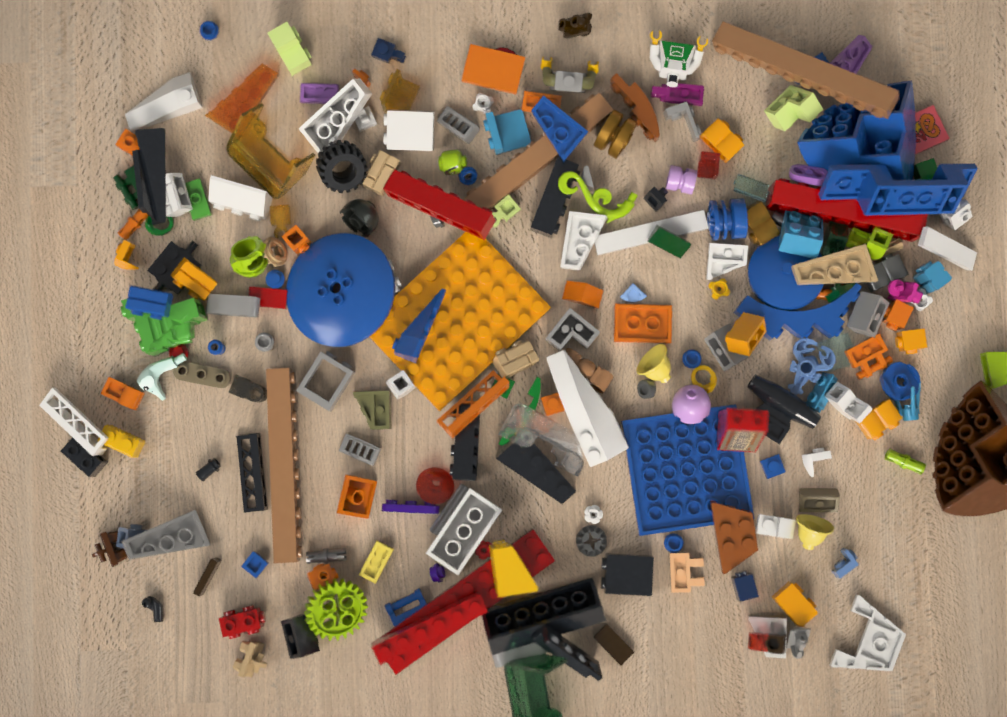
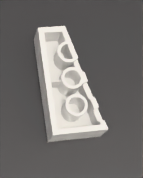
[299,78,373,153]

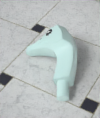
[137,353,187,401]

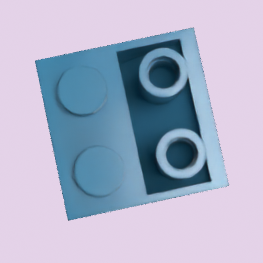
[779,210,823,259]

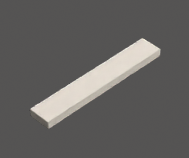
[594,210,708,256]

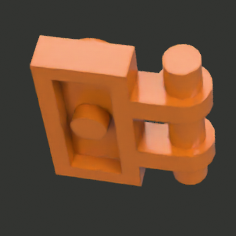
[844,333,893,380]

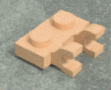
[670,552,705,593]

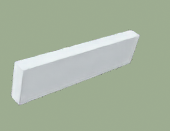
[918,227,977,271]

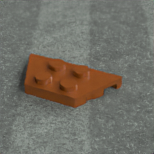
[710,501,758,574]

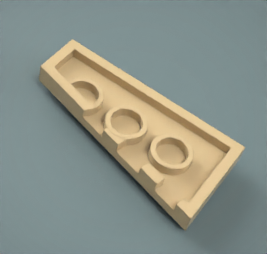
[791,244,878,285]

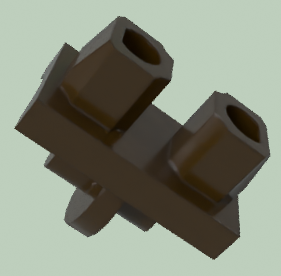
[558,13,592,39]

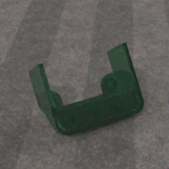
[504,654,567,717]

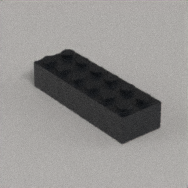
[481,577,606,655]

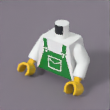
[649,30,708,87]

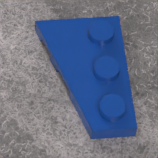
[531,96,588,162]

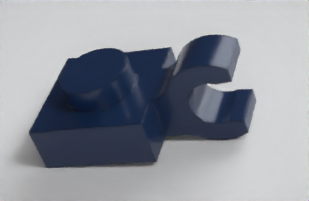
[371,38,406,64]

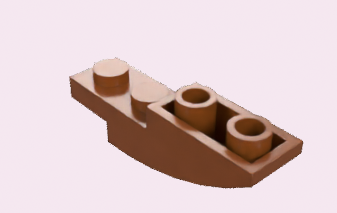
[610,73,660,142]

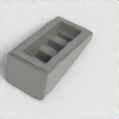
[436,106,479,144]
[339,433,382,466]

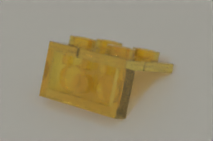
[380,69,420,114]

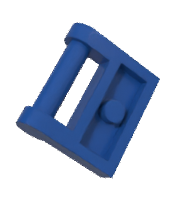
[384,588,427,627]

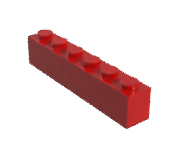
[383,169,496,240]
[371,591,488,665]

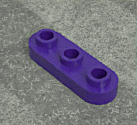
[381,500,440,514]

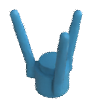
[895,380,921,421]

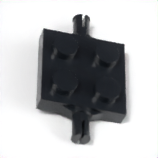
[147,241,202,295]

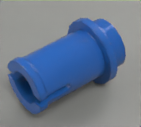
[208,340,225,355]

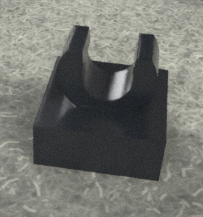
[643,186,668,212]

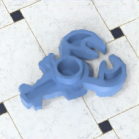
[787,338,836,395]

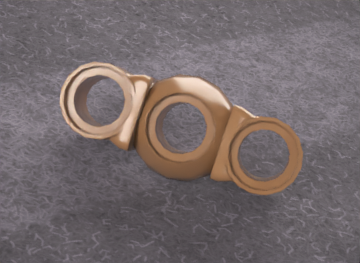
[565,348,614,394]

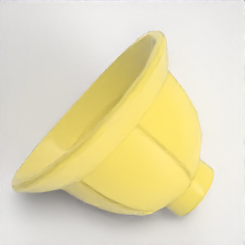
[636,344,671,383]
[796,514,834,550]

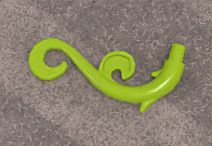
[558,171,638,223]

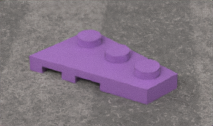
[830,35,873,74]

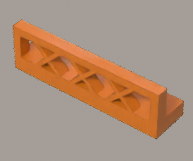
[436,370,509,439]

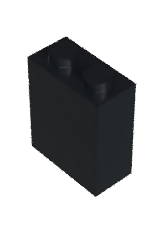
[601,553,654,596]

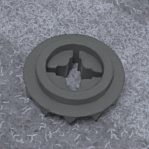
[576,525,607,557]

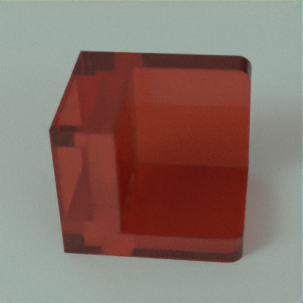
[697,151,720,179]

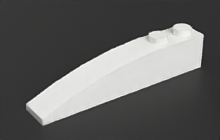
[546,350,629,467]

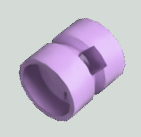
[665,165,697,195]

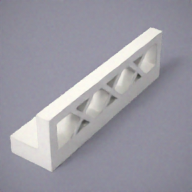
[39,388,108,456]

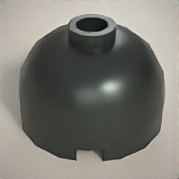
[340,199,379,237]

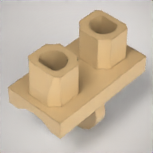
[233,641,267,678]

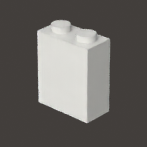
[383,109,435,151]

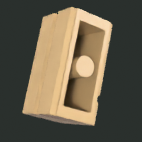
[362,150,401,197]
[492,340,539,379]

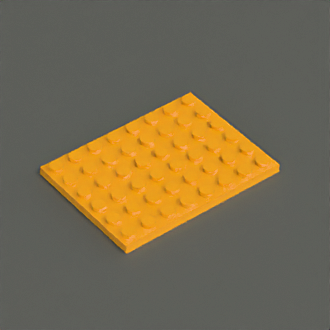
[369,232,551,412]

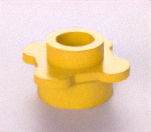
[708,278,730,300]

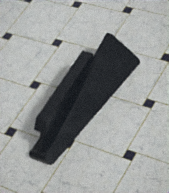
[132,128,166,225]

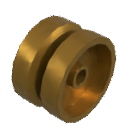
[593,109,638,159]

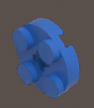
[880,362,920,401]

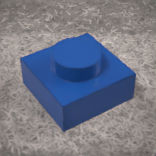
[760,454,786,479]
[241,551,269,578]

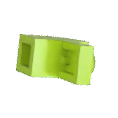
[844,227,893,260]

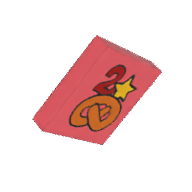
[915,105,950,155]

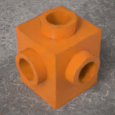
[307,563,339,591]

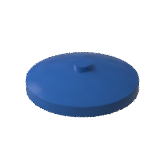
[748,236,824,310]

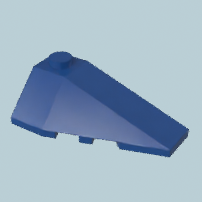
[392,288,446,364]

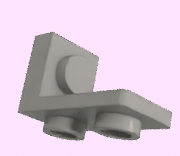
[663,102,701,142]

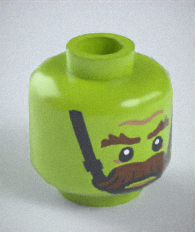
[438,150,467,175]

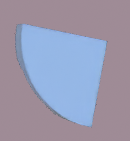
[620,283,647,303]

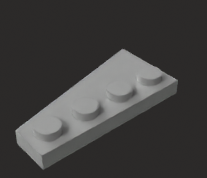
[122,510,210,560]

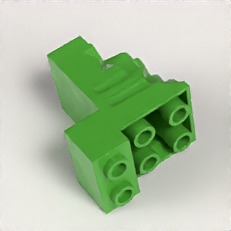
[121,298,208,357]

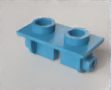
[806,372,838,413]

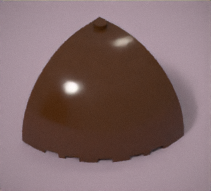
[932,380,1007,517]

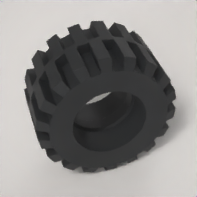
[316,140,368,193]

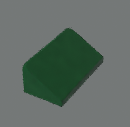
[648,225,691,259]

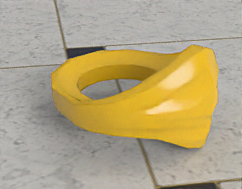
[691,365,717,393]

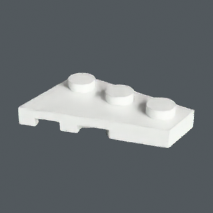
[560,211,607,271]

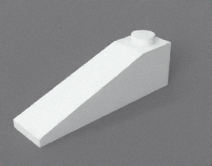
[125,72,203,132]

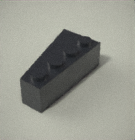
[450,404,480,481]
[496,433,577,504]

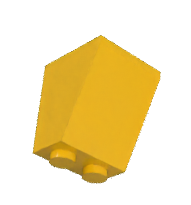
[489,540,538,597]

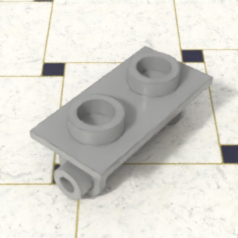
[786,627,811,659]

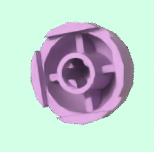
[672,384,711,424]

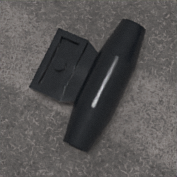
[747,374,821,445]

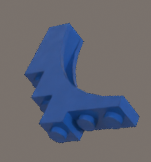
[733,283,862,340]

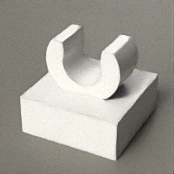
[355,106,377,132]

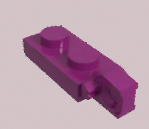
[650,83,704,106]

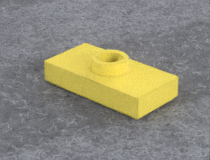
[359,540,394,584]

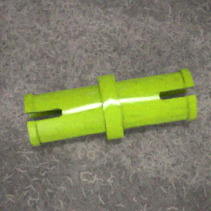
[884,448,926,475]

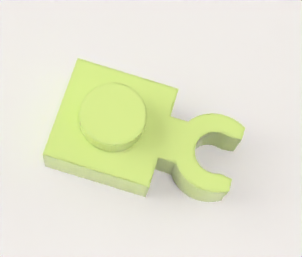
[492,194,521,228]

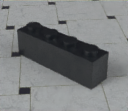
[530,157,581,238]

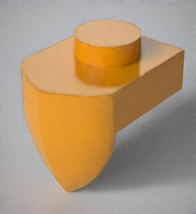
[115,240,139,270]

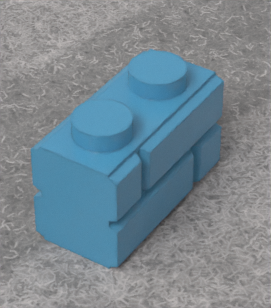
[913,261,952,294]

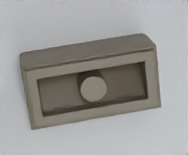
[799,488,840,512]

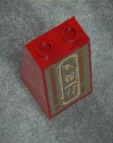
[717,408,768,453]

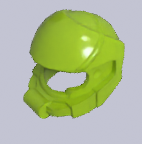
[230,236,268,278]

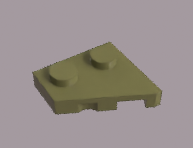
[353,390,392,430]

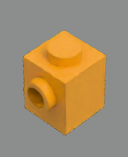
[895,328,928,355]

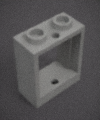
[296,351,355,412]

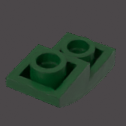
[825,283,856,303]

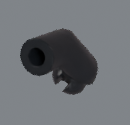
[142,596,164,622]

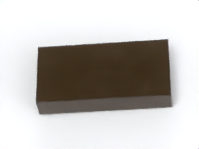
[193,558,222,597]
[593,624,634,666]

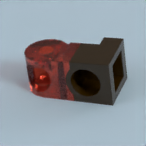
[748,632,786,654]

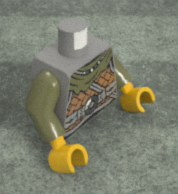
[540,57,599,93]

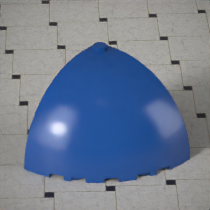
[798,80,916,180]

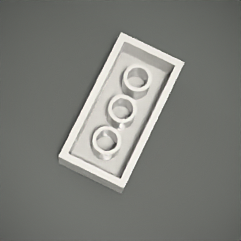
[426,488,502,575]

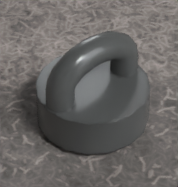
[637,379,656,399]

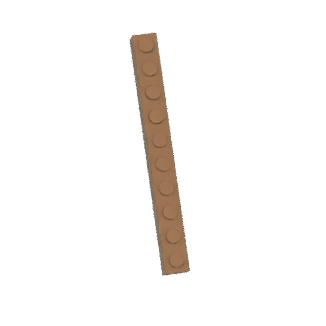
[712,22,899,119]
[463,92,613,210]
[266,368,303,563]

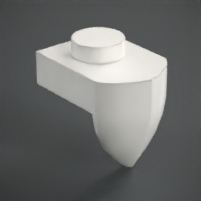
[802,448,832,477]

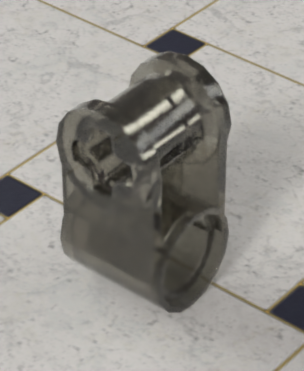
[229,375,267,403]

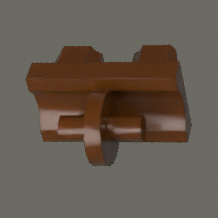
[92,531,127,567]

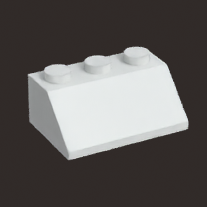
[208,175,273,221]

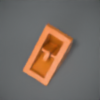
[562,281,604,309]

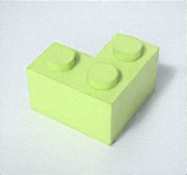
[267,22,312,76]
[764,85,823,131]

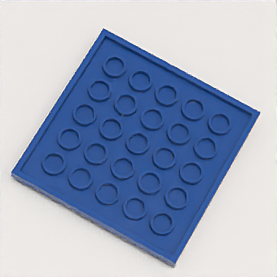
[621,404,754,536]

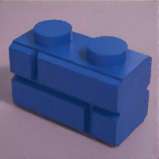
[125,285,173,320]

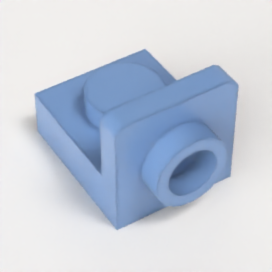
[832,548,859,579]

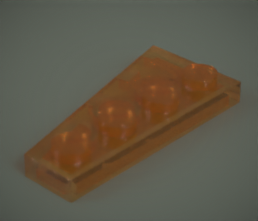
[205,63,279,137]

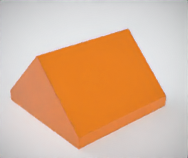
[336,475,377,519]

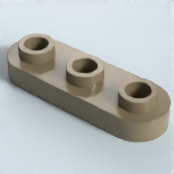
[173,362,231,388]

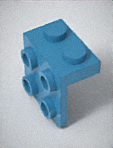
[483,109,531,155]

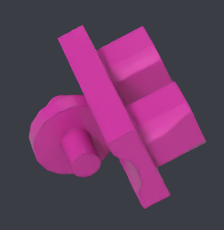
[888,279,923,303]

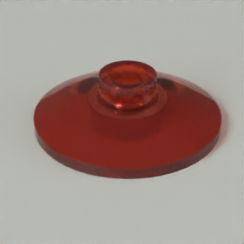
[416,467,454,504]

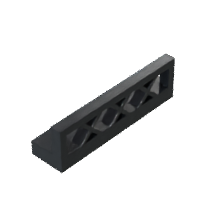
[236,433,268,513]
[531,624,603,681]

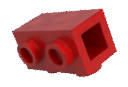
[218,605,266,639]

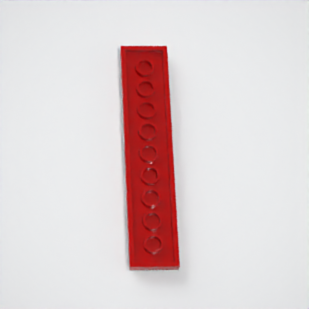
[375,529,555,675]

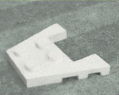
[829,594,906,671]

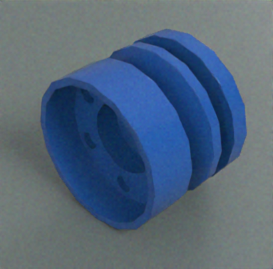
[707,198,748,241]

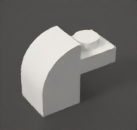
[386,370,416,399]
[824,382,873,424]
[755,514,796,539]

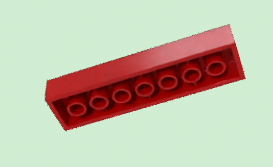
[765,178,928,242]

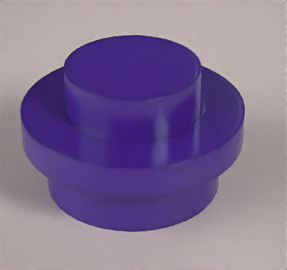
[429,563,445,583]

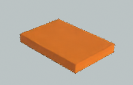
[461,44,525,95]
[614,303,672,344]

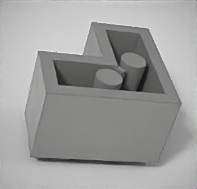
[545,308,600,351]

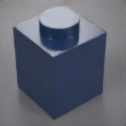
[731,570,759,602]

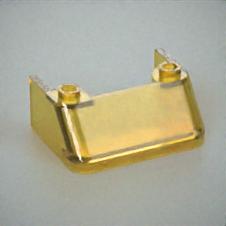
[226,103,316,199]

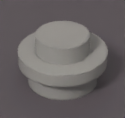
[255,333,274,352]

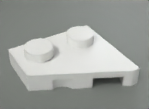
[706,243,748,280]
[749,616,787,658]

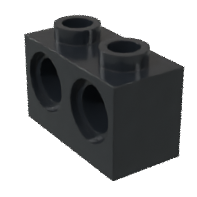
[60,437,108,477]

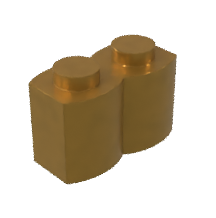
[747,201,780,246]

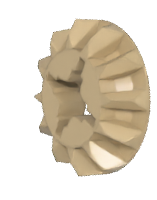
[263,237,287,267]

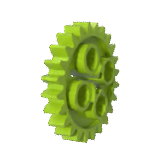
[304,578,368,641]

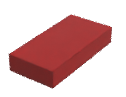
[248,286,288,309]

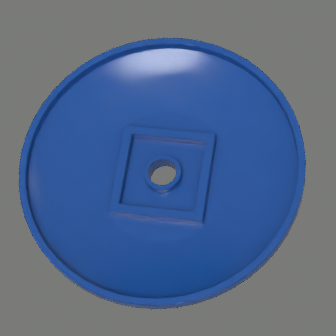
[286,233,395,347]

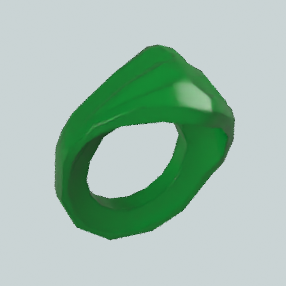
[145,216,173,236]

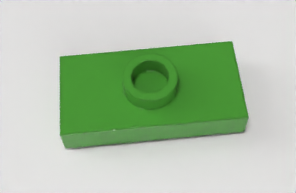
[185,178,212,221]

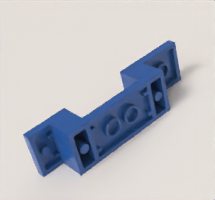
[818,163,978,215]

